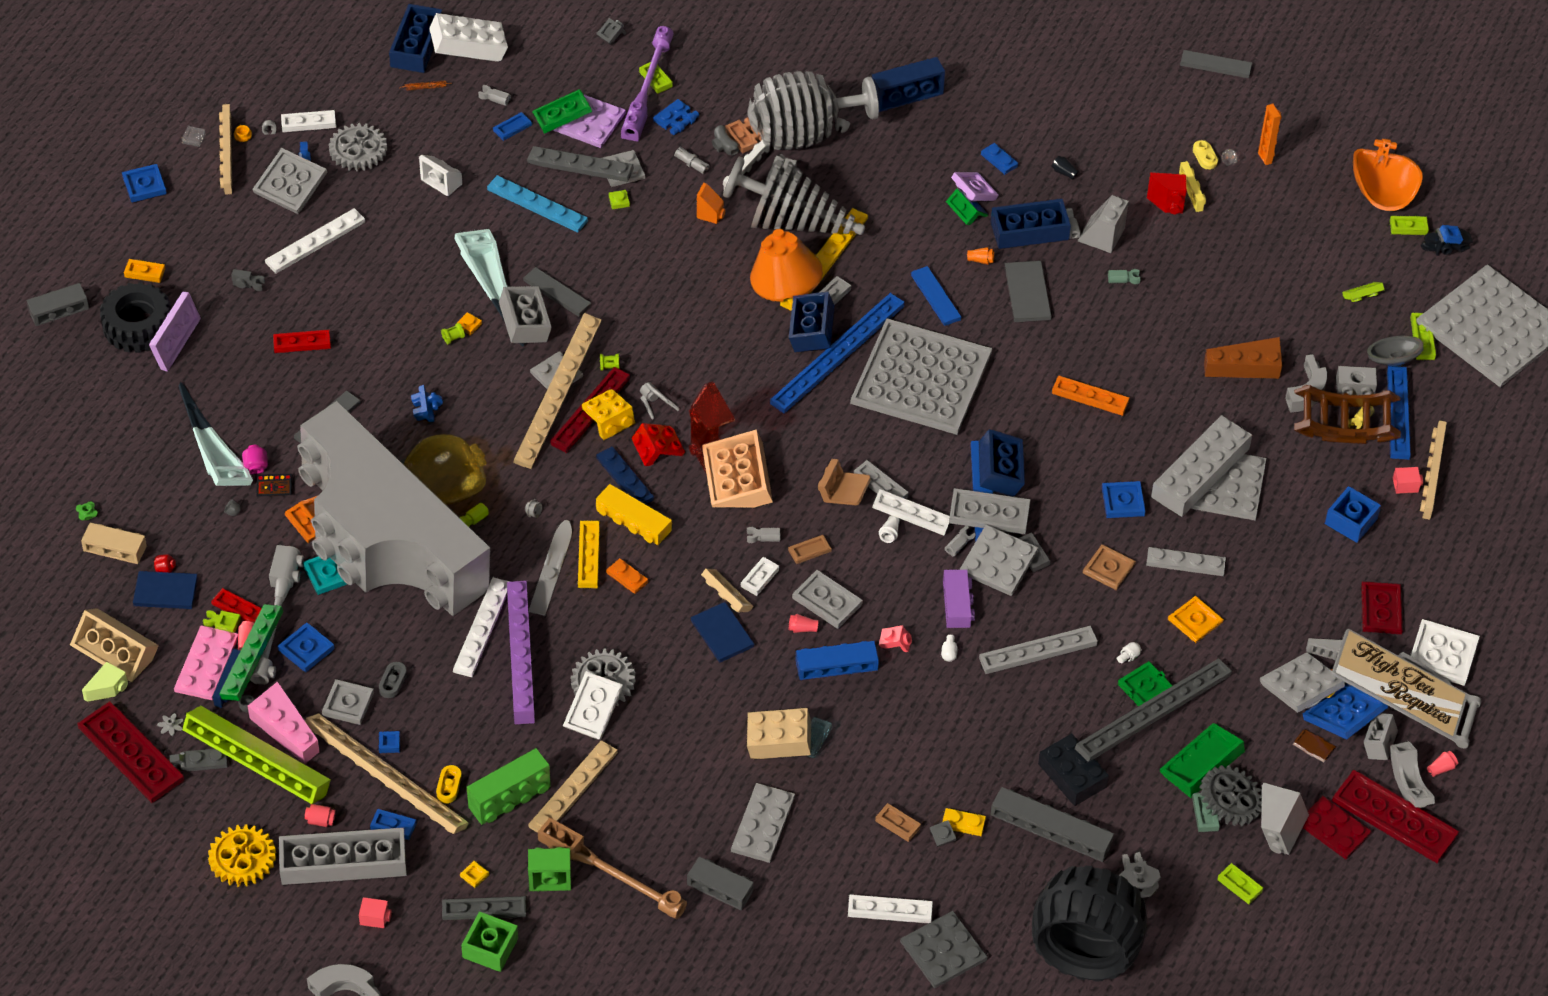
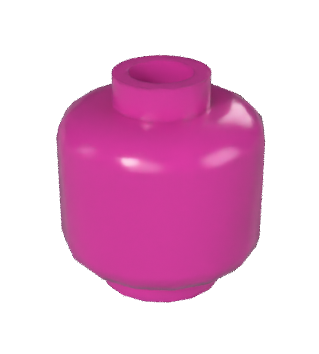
[242,445,268,474]

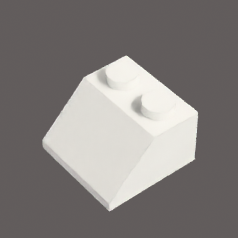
[419,155,462,196]

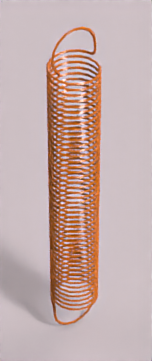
[403,81,452,90]

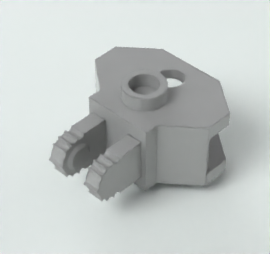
[1119,852,1161,898]

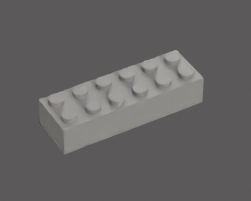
[1151,415,1252,517]
[279,828,407,885]

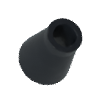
[1051,155,1079,180]

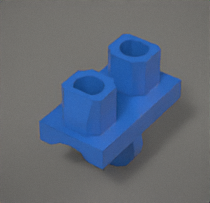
[411,385,443,422]

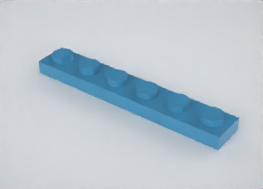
[487,175,588,233]

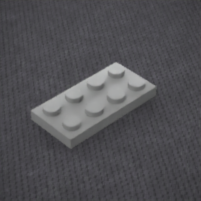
[949,488,1030,534]
[731,783,795,863]

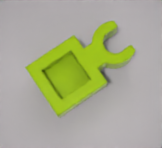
[203,611,241,633]

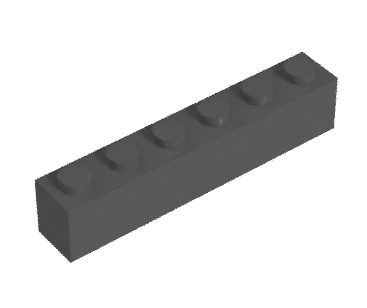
[990,787,1114,862]

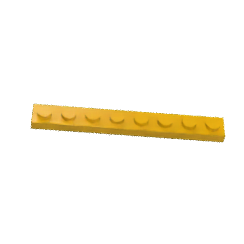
[780,208,868,311]

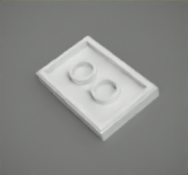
[563,671,623,740]

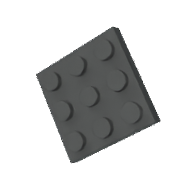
[900,911,987,989]

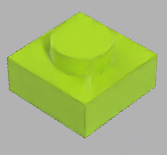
[608,190,630,209]

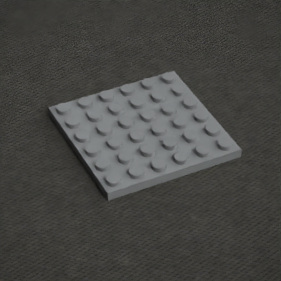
[1416,264,1548,388]
[850,319,992,435]

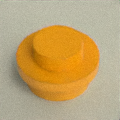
[234,125,252,142]

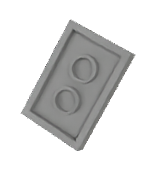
[792,570,863,629]

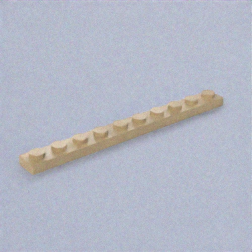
[513,313,601,469]
[305,714,468,834]

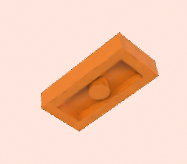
[606,558,648,594]

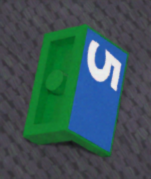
[946,188,989,225]

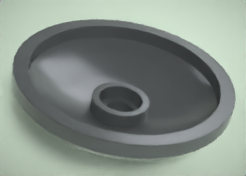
[1367,336,1424,367]

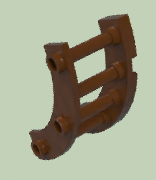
[1294,385,1401,444]

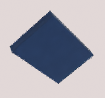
[133,571,198,609]
[691,602,754,663]

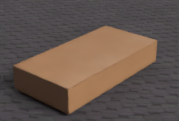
[788,535,831,564]

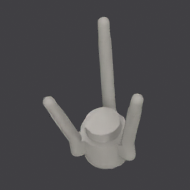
[640,382,680,419]

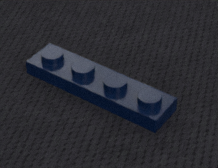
[596,447,654,504]

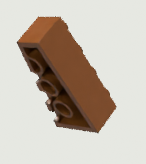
[1204,337,1282,379]

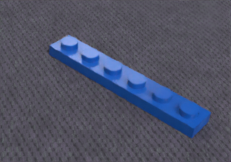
[1387,366,1410,460]

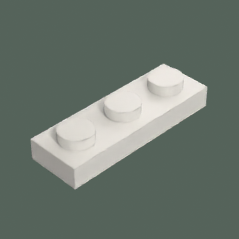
[281,110,336,132]

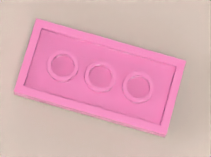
[174,626,238,700]

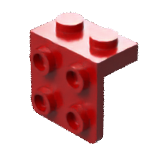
[631,423,685,466]

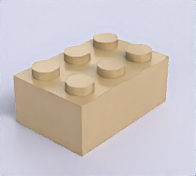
[747,708,811,759]

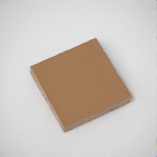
[1083,545,1136,590]

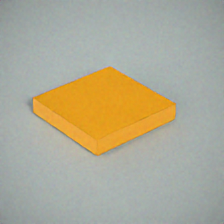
[1168,596,1224,643]

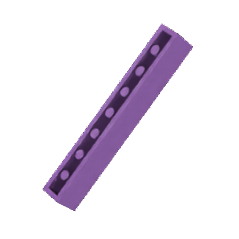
[507,581,535,724]

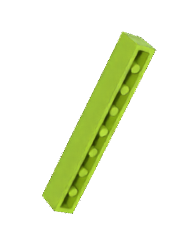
[182,706,331,804]

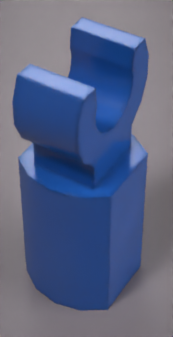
[299,142,311,161]

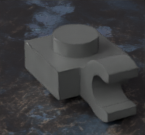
[231,269,265,291]

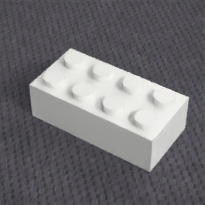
[430,13,508,61]

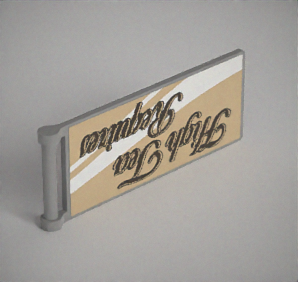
[1332,629,1481,749]

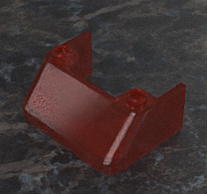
[689,381,735,475]

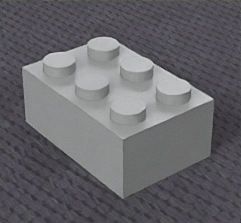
[499,286,551,343]

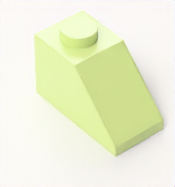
[82,662,128,702]

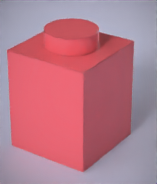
[1393,467,1423,494]
[359,898,392,928]

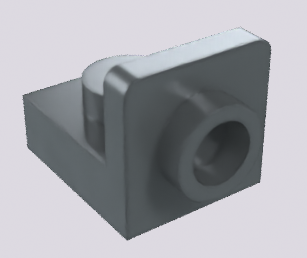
[597,18,626,45]

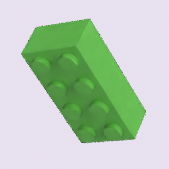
[467,748,550,825]

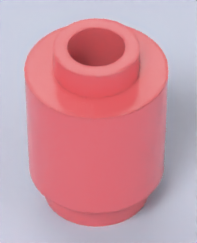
[304,804,336,827]

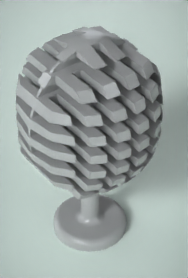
[748,71,879,150]

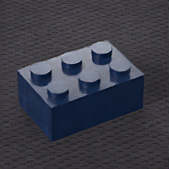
[789,291,835,352]
[978,429,1025,497]

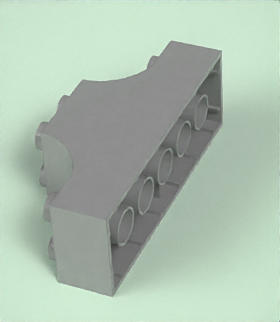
[297,401,490,616]

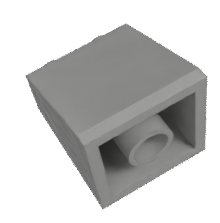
[1078,195,1129,253]
[1261,783,1309,855]

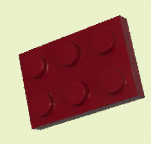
[1303,796,1371,859]

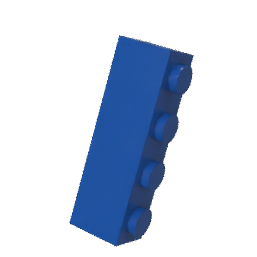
[796,641,878,680]

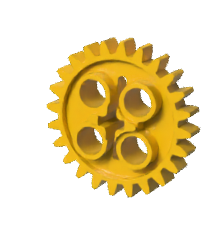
[208,824,276,887]

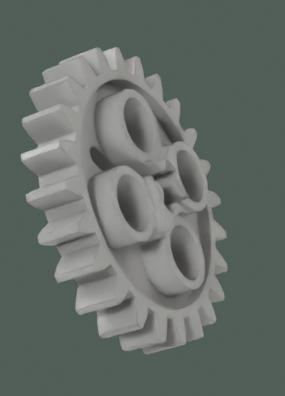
[329,123,387,171]
[571,649,636,706]

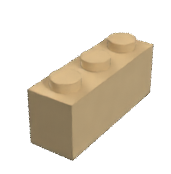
[81,523,147,564]

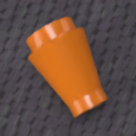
[967,247,994,265]

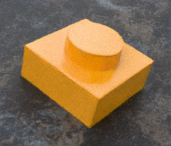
[457,312,482,335]

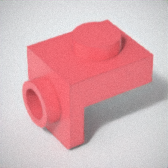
[879,625,912,652]

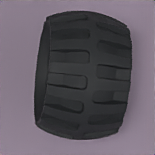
[1032,865,1147,981]

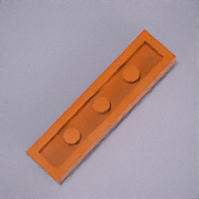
[1258,104,1282,165]
[1052,376,1129,416]

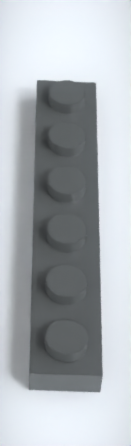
[527,146,634,182]

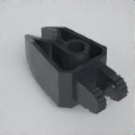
[1421,228,1473,256]

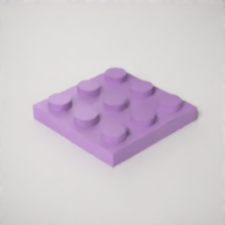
[554,94,625,148]

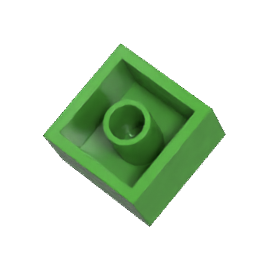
[528,847,571,891]
[461,912,518,972]

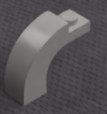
[1285,354,1327,413]
[1390,741,1435,808]
[307,964,381,996]

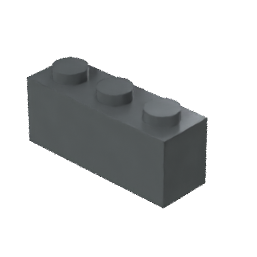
[26,283,89,326]
[687,857,754,911]

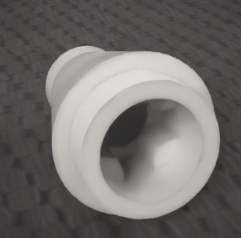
[879,515,900,543]

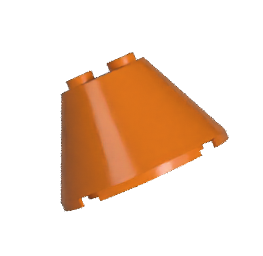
[750,229,823,302]

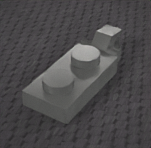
[170,749,227,771]

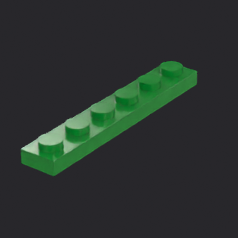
[219,604,284,701]

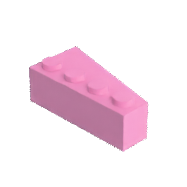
[248,682,319,764]

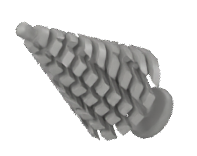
[723,154,865,235]

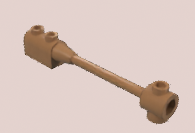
[538,817,687,919]

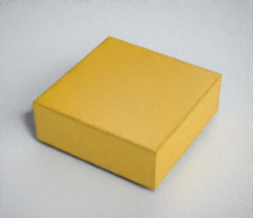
[460,861,489,888]

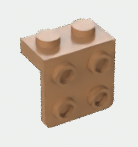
[818,459,871,505]

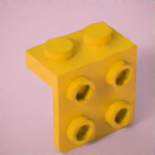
[582,389,635,440]

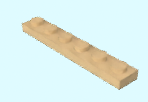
[219,104,232,194]
[1420,421,1446,520]
[529,740,618,833]

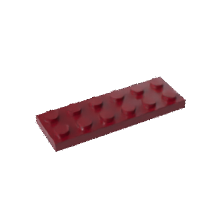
[77,701,184,803]
[1332,770,1459,864]

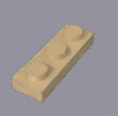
[701,569,753,613]

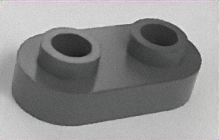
[379,662,407,698]

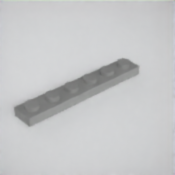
[979,626,1097,674]

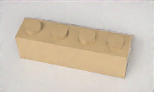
[70,609,159,682]

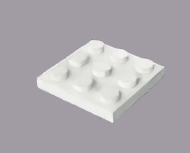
[1411,619,1480,686]

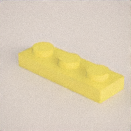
[1179,161,1206,212]

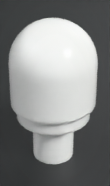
[941,635,958,662]
[1117,642,1141,663]

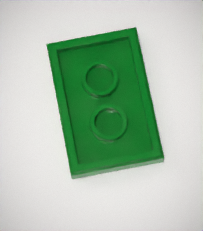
[532,89,592,134]

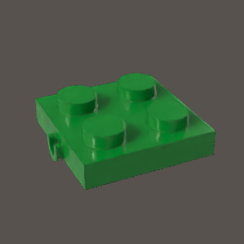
[1118,661,1172,707]

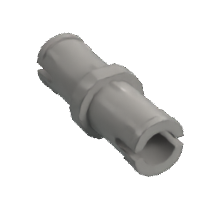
[674,147,710,174]

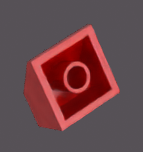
[1147,172,1186,214]

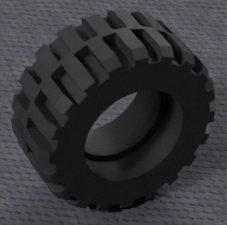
[100,282,172,353]

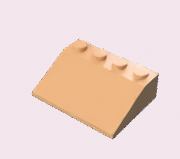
[702,430,773,508]

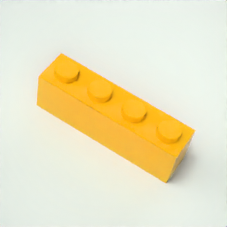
[596,484,672,545]

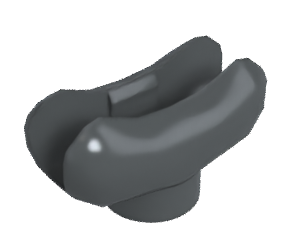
[712,125,739,155]

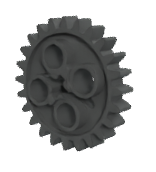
[1200,765,1262,826]

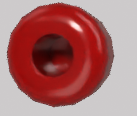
[154,554,176,573]

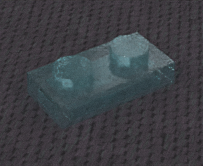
[806,717,833,758]

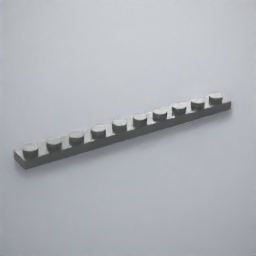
[1075,658,1232,762]

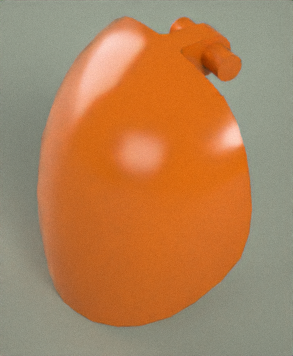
[1353,139,1423,211]

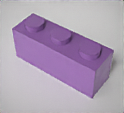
[943,570,974,628]

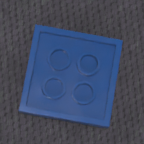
[1303,683,1388,740]

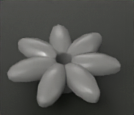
[157,713,184,736]

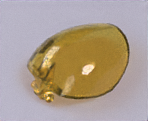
[404,435,487,505]

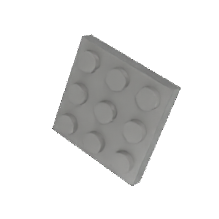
[252,148,327,214]
[960,525,1038,596]
[1260,652,1345,713]

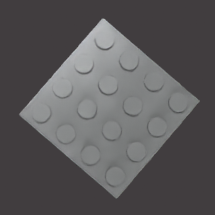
[1191,444,1266,520]

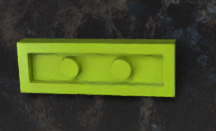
[1410,313,1436,360]

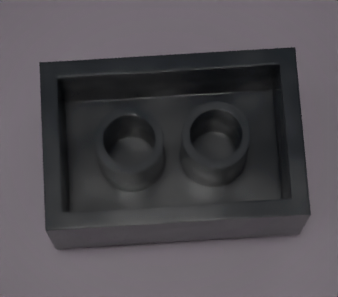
[1038,733,1109,806]

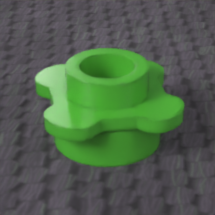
[76,502,98,520]

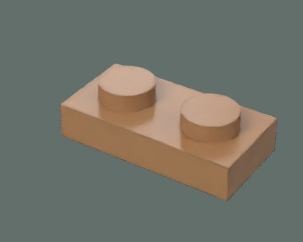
[875,803,921,842]

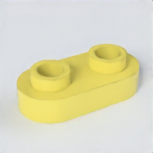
[1193,140,1218,169]

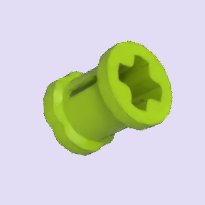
[441,323,465,345]
[600,353,619,371]

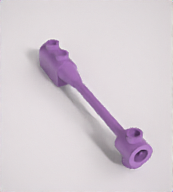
[621,26,674,142]

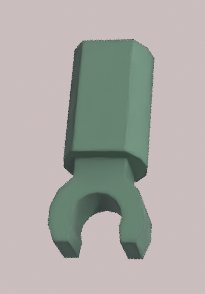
[1108,269,1140,284]

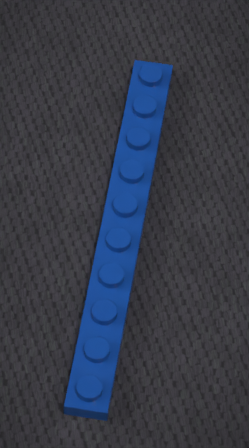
[770,293,904,414]

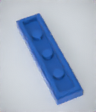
[911,266,961,326]

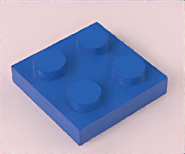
[122,164,166,203]
[1102,481,1145,518]
[278,623,335,673]

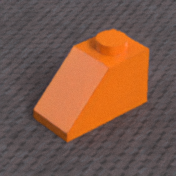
[697,183,726,224]

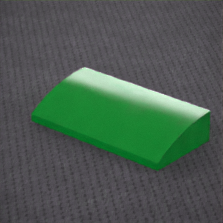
[1160,723,1245,798]

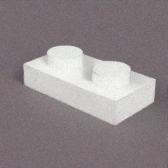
[741,557,779,596]

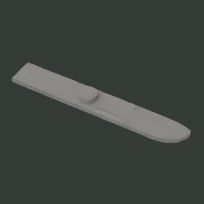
[528,520,572,615]

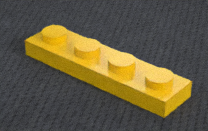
[578,521,599,588]

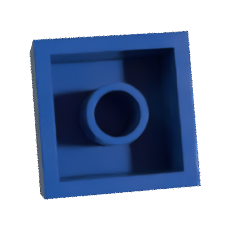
[1325,486,1381,543]

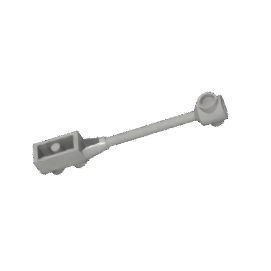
[250,545,304,685]

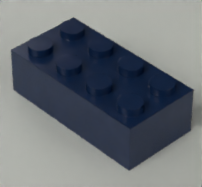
[389,4,442,73]
[872,57,945,112]
[991,199,1071,249]

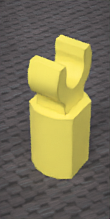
[1349,406,1375,429]

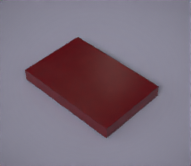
[1361,581,1402,634]

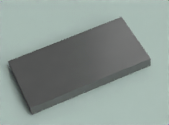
[1004,261,1051,322]

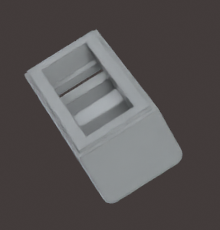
[1306,638,1342,660]

